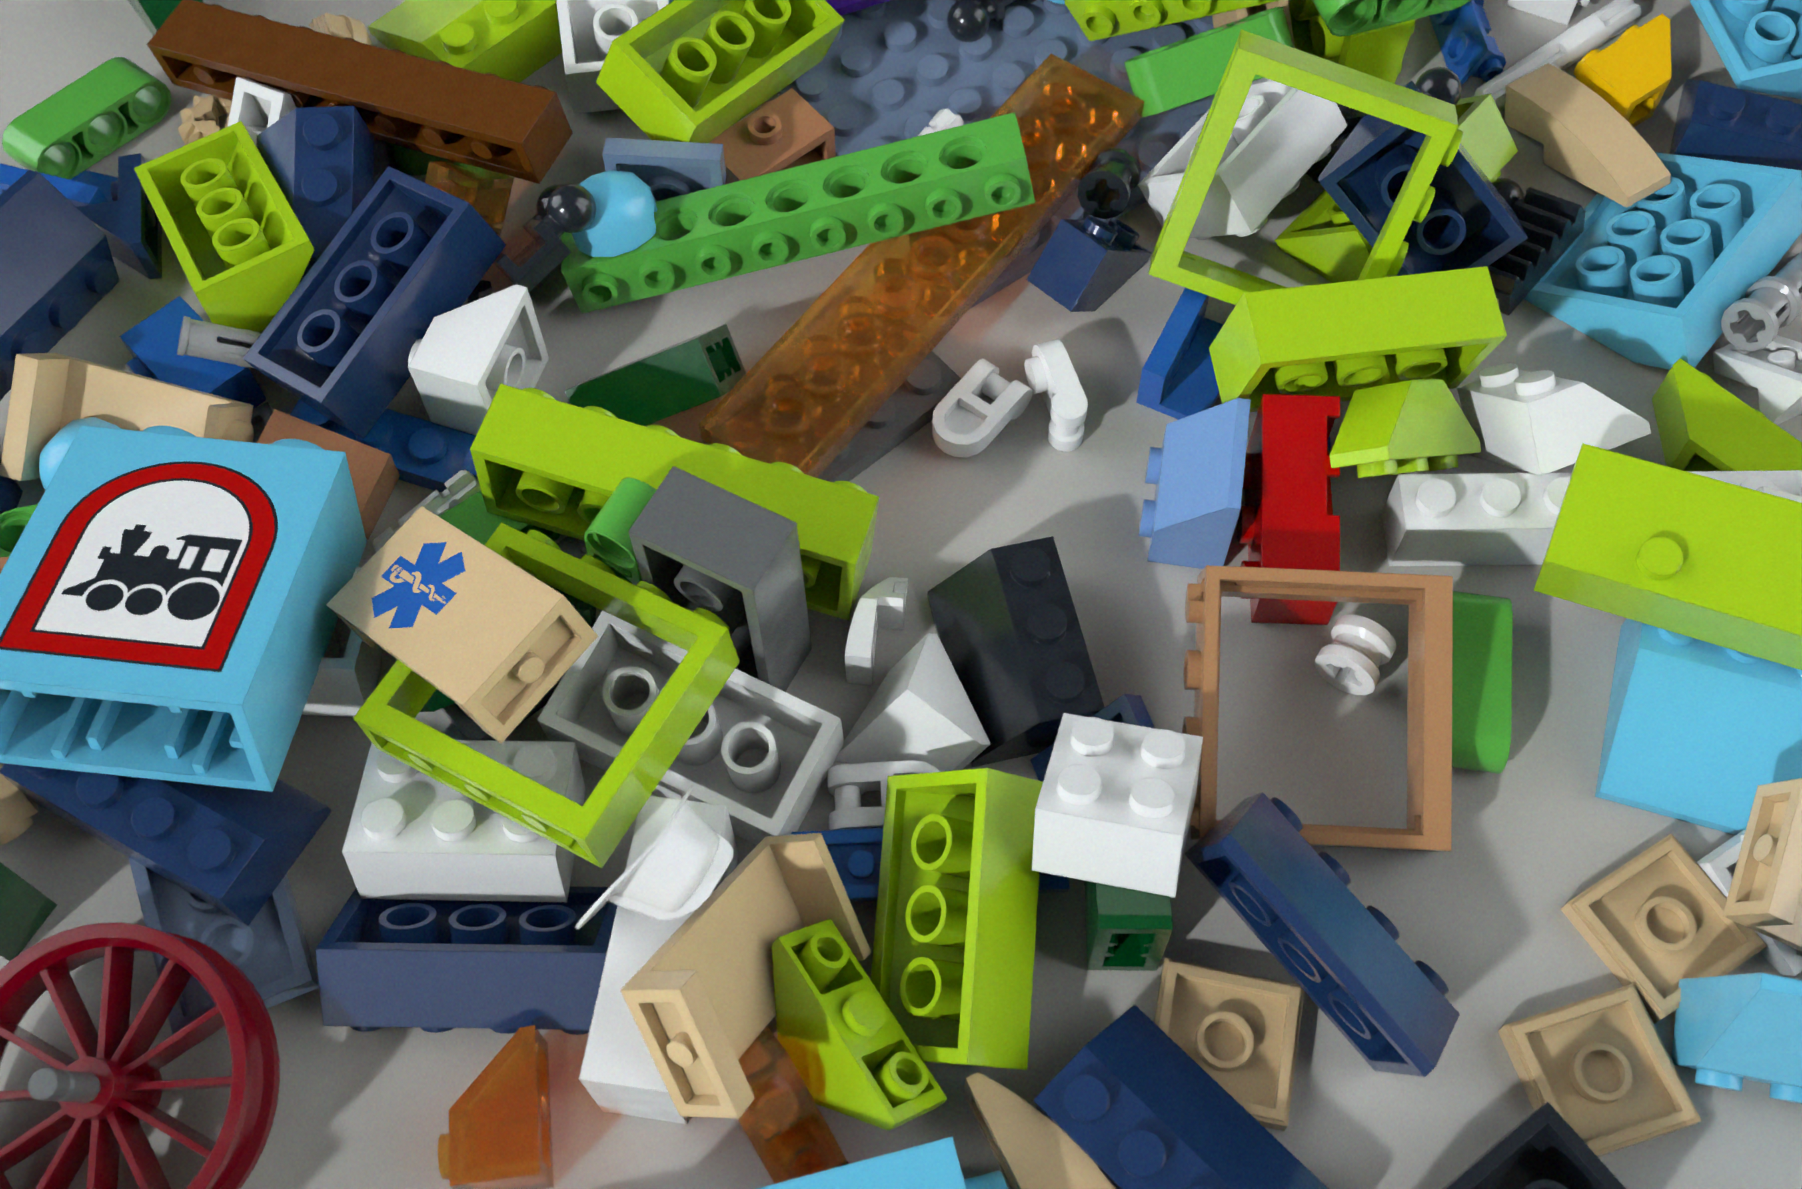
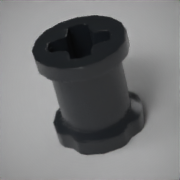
[1077,148,1141,219]

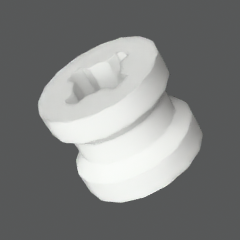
[1314,614,1397,695]

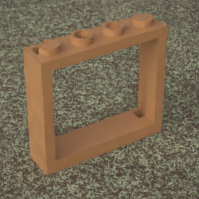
[1182,565,1453,852]

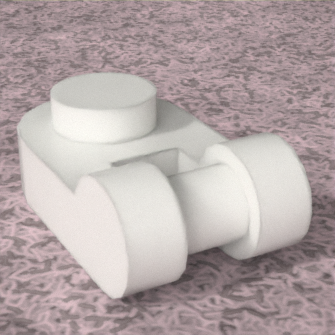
[1025,339,1088,452]
[932,358,1033,458]
[827,760,940,830]

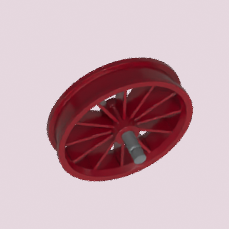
[0,923,280,1189]

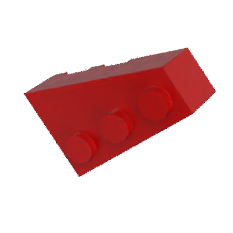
[1237,394,1340,625]

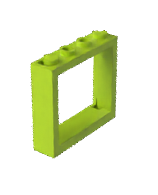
[1148,29,1463,305]
[353,522,740,868]

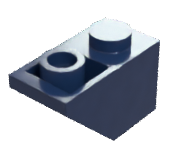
[1026,216,1152,312]

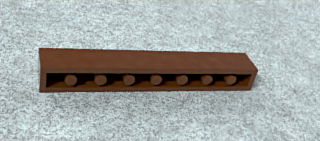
[147,0,573,184]

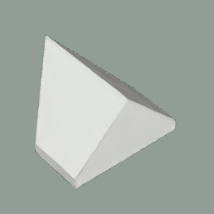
[835,633,991,772]

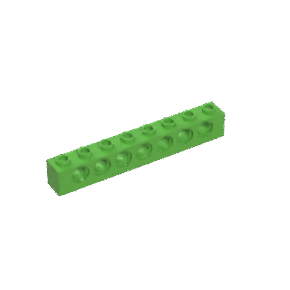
[561,112,1035,314]

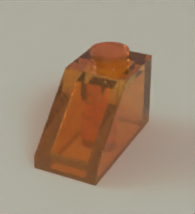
[438,1025,554,1189]

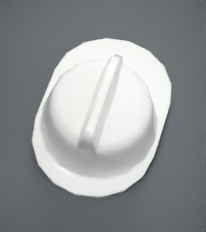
[575,786,734,929]

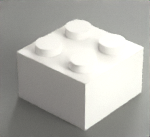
[1032,713,1203,897]

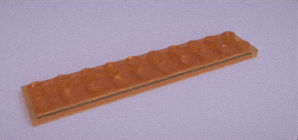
[698,54,1144,478]

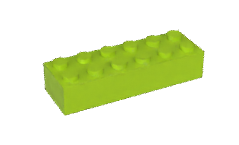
[470,383,879,621]

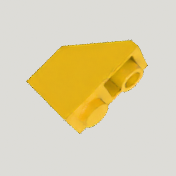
[1574,13,1671,128]

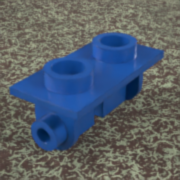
[1429,0,1506,86]

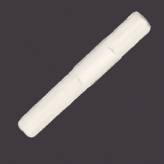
[1472,0,1641,112]

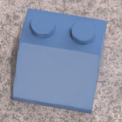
[1139,398,1251,569]

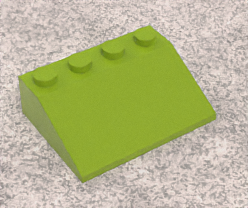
[368,0,563,83]

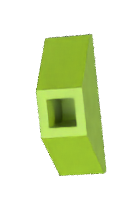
[1652,358,1802,471]
[1330,379,1481,478]
[772,918,947,1131]

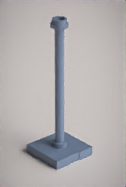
[602,138,726,202]

